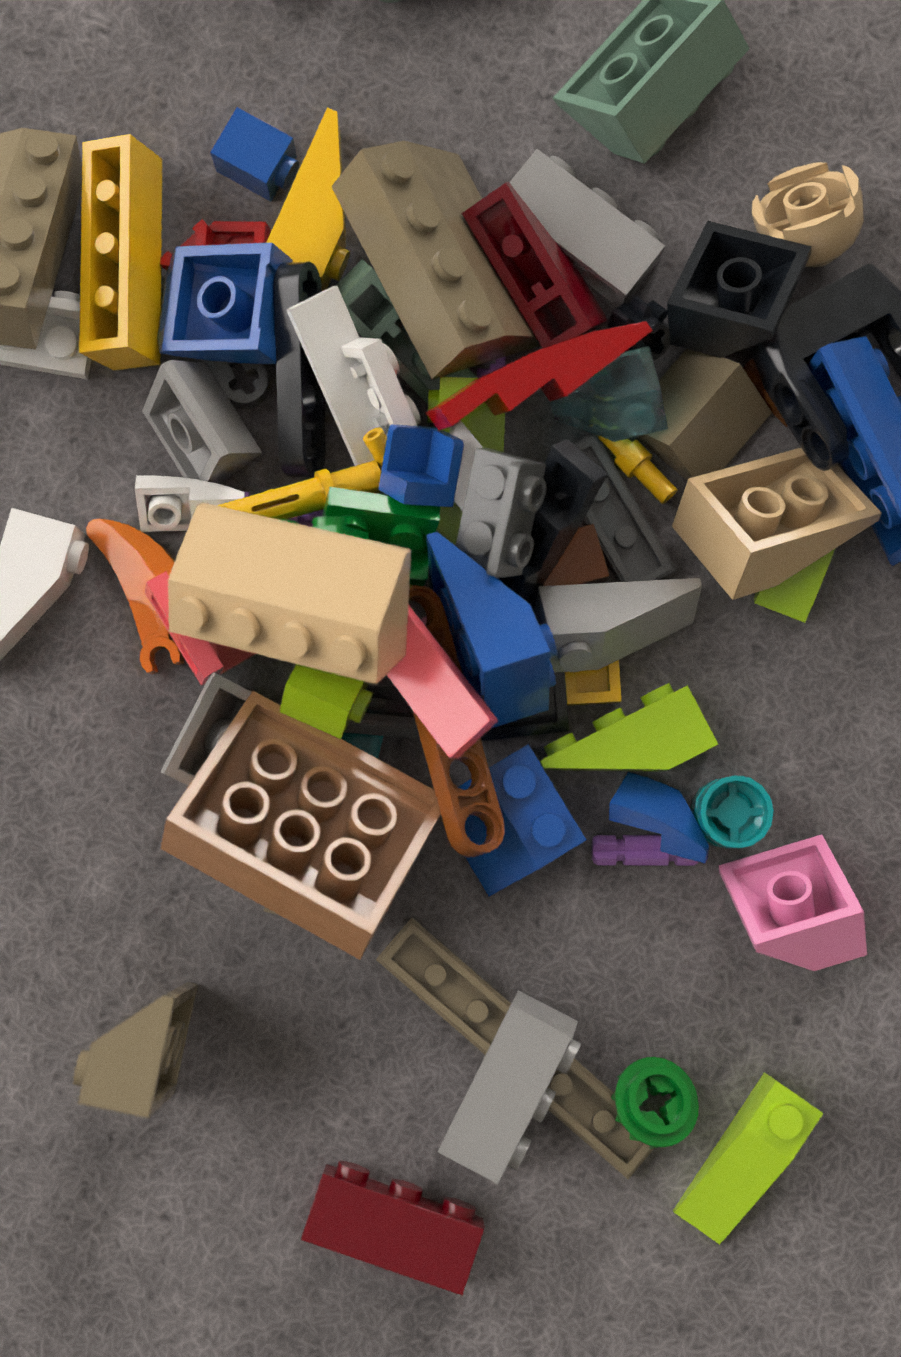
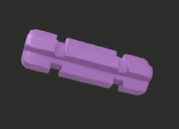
[591,835,698,866]

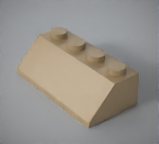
[168,502,411,684]

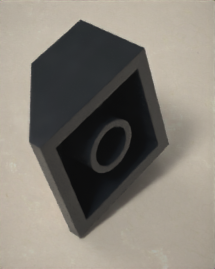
[667,221,812,358]

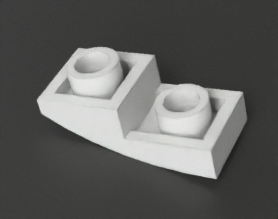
[135,476,245,532]

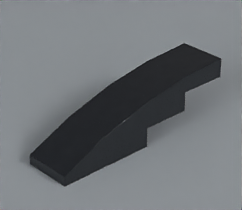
[484,439,608,604]

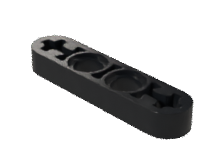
[274,261,326,478]

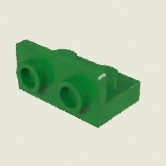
[322,487,440,586]

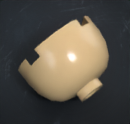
[752,163,864,267]

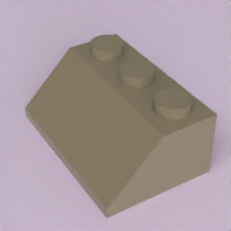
[73,982,198,1118]

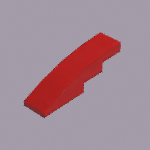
[426,321,653,430]

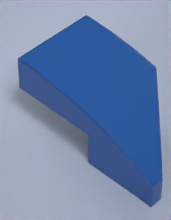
[609,772,709,864]

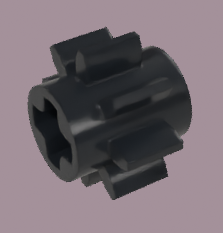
[608,296,670,368]

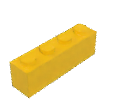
[79,134,162,371]

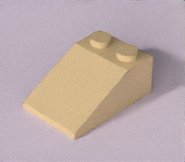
[672,448,882,600]

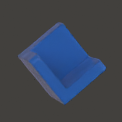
[378,424,464,507]

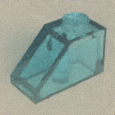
[550,346,668,442]

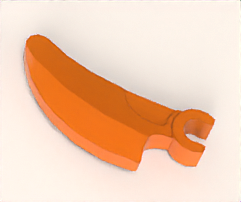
[86,519,185,674]

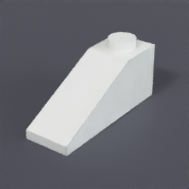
[0,508,89,661]

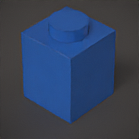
[210,107,299,201]

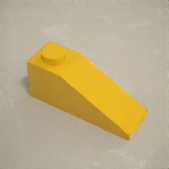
[266,108,350,291]

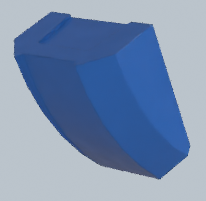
[157,242,293,364]

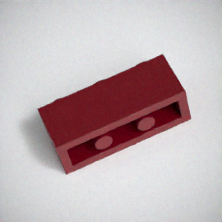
[300,1160,484,1296]

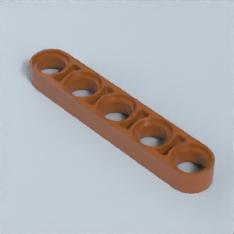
[408,586,505,857]

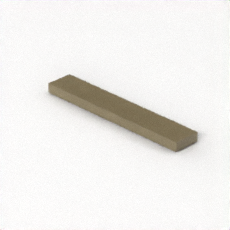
[376,917,653,1179]

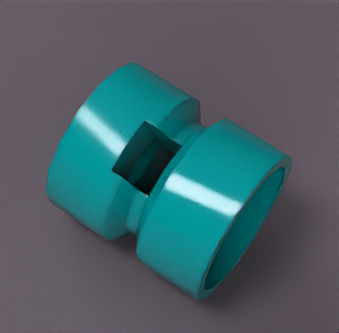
[691,775,774,849]

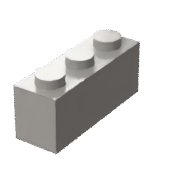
[509,149,665,308]
[437,990,581,1184]

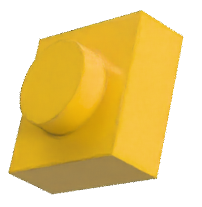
[565,660,622,706]

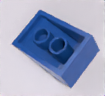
[426,532,557,728]

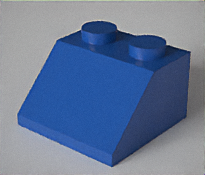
[440,744,586,897]

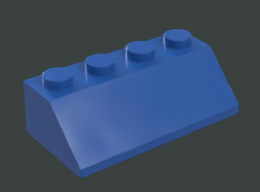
[807,336,901,566]

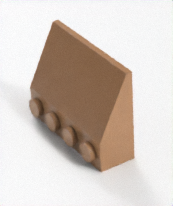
[161,690,441,960]

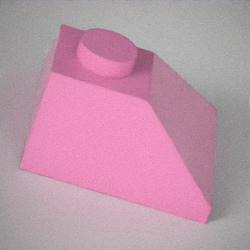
[719,834,867,971]

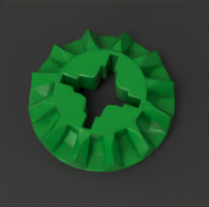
[610,1057,699,1149]

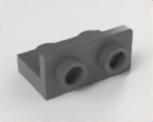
[456,448,546,578]

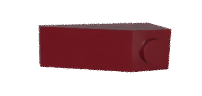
[462,182,608,348]

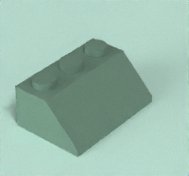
[553,0,750,164]

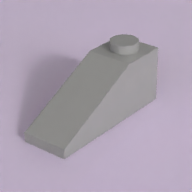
[534,578,702,672]

